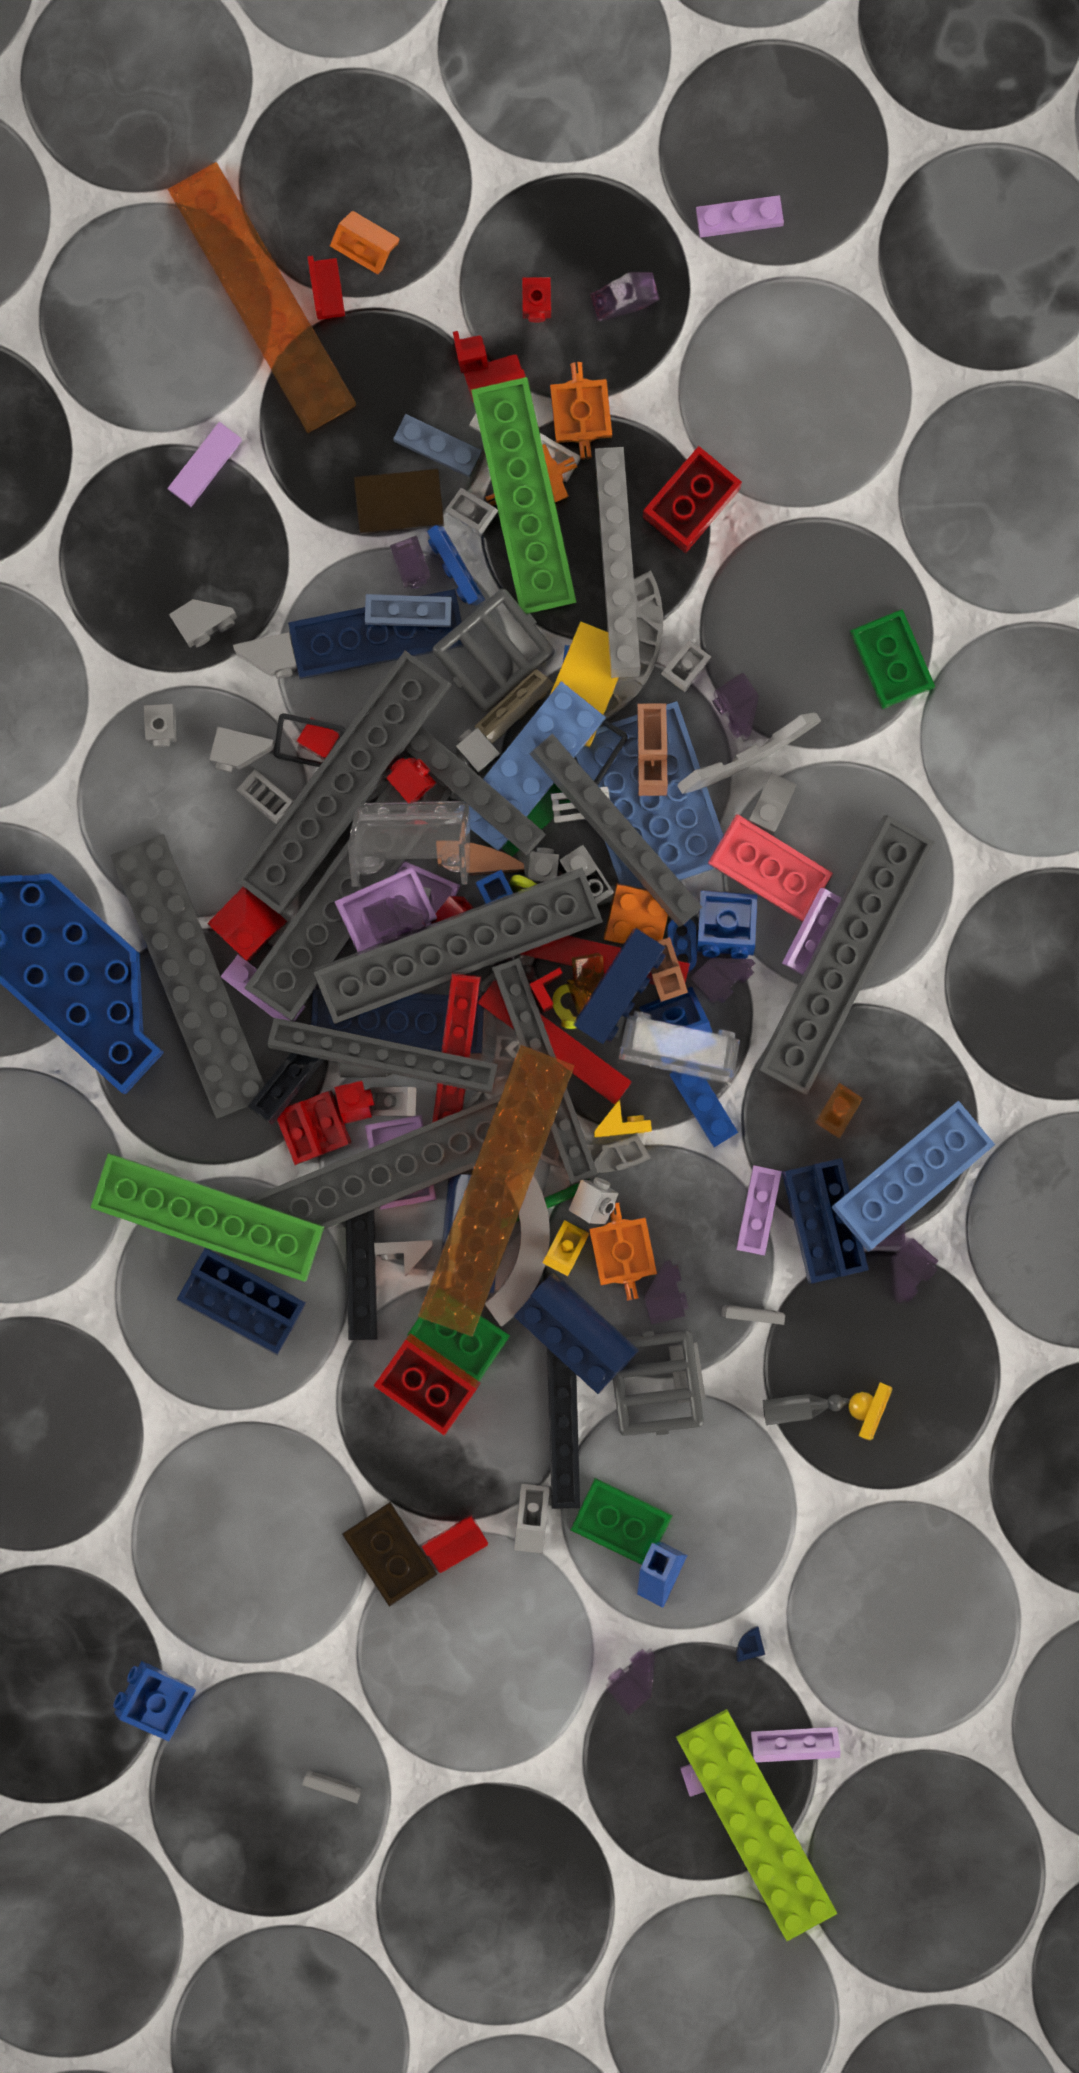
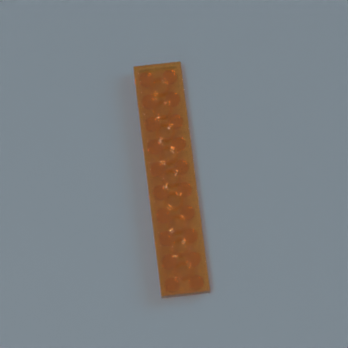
[168,162,356,433]
[418,1045,575,1336]

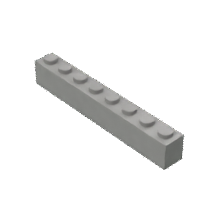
[595,447,640,678]

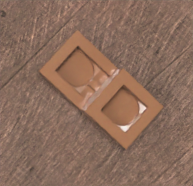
[651,937,688,1002]

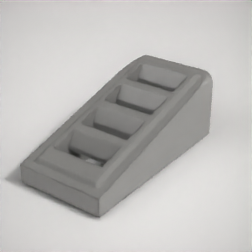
[236,769,294,825]

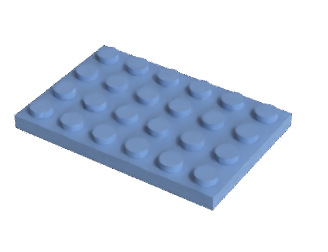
[575,701,723,889]

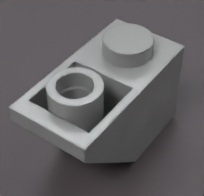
[169,599,238,647]
[559,845,614,904]

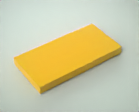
[550,621,619,748]

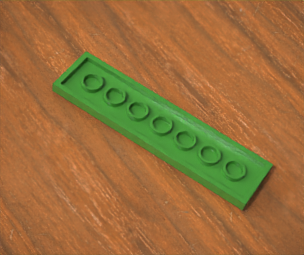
[471,377,577,614]
[90,1153,325,1282]

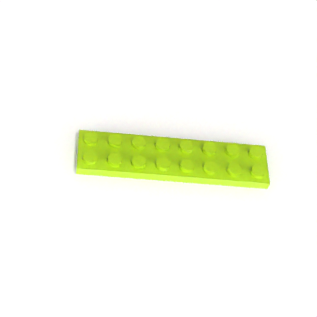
[676,1709,837,1941]

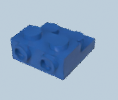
[697,890,758,960]
[113,1661,196,1742]

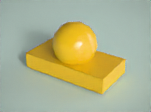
[848,1382,892,1440]

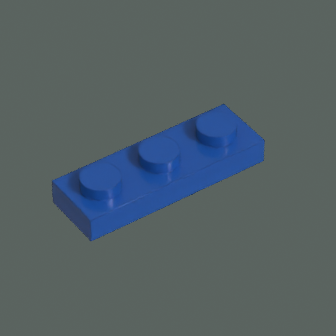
[427,525,485,606]
[669,1060,738,1148]

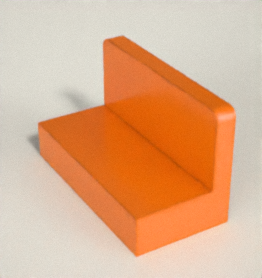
[330,211,400,274]

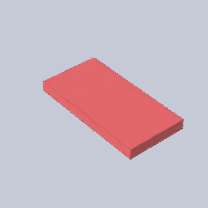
[707,814,833,922]

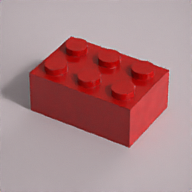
[643,446,742,553]
[374,1333,481,1436]

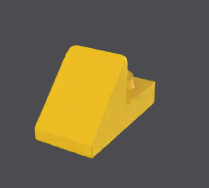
[594,1100,652,1138]
[542,1220,590,1276]

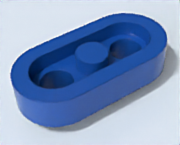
[668,919,697,972]

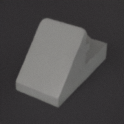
[445,488,498,537]
[661,640,711,693]
[370,1087,416,1117]
[374,1240,433,1276]

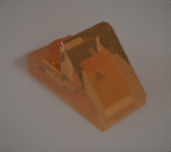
[567,953,604,1014]
[815,1083,863,1138]

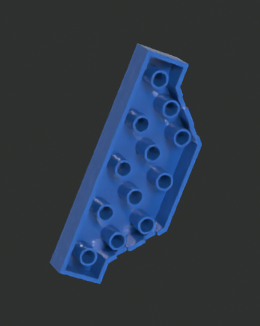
[0,873,164,1094]

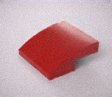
[277,1090,352,1165]

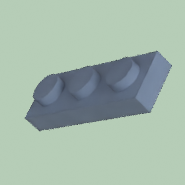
[393,414,482,478]
[365,594,452,627]

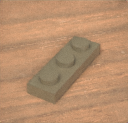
[474,669,554,744]

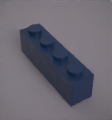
[572,928,666,1044]

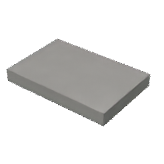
[721,1305,785,1325]

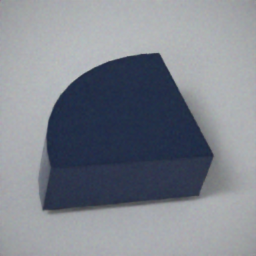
[736,1626,766,1662]

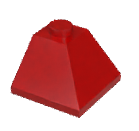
[207,886,288,963]

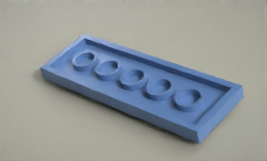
[454,681,606,851]
[832,1101,995,1252]

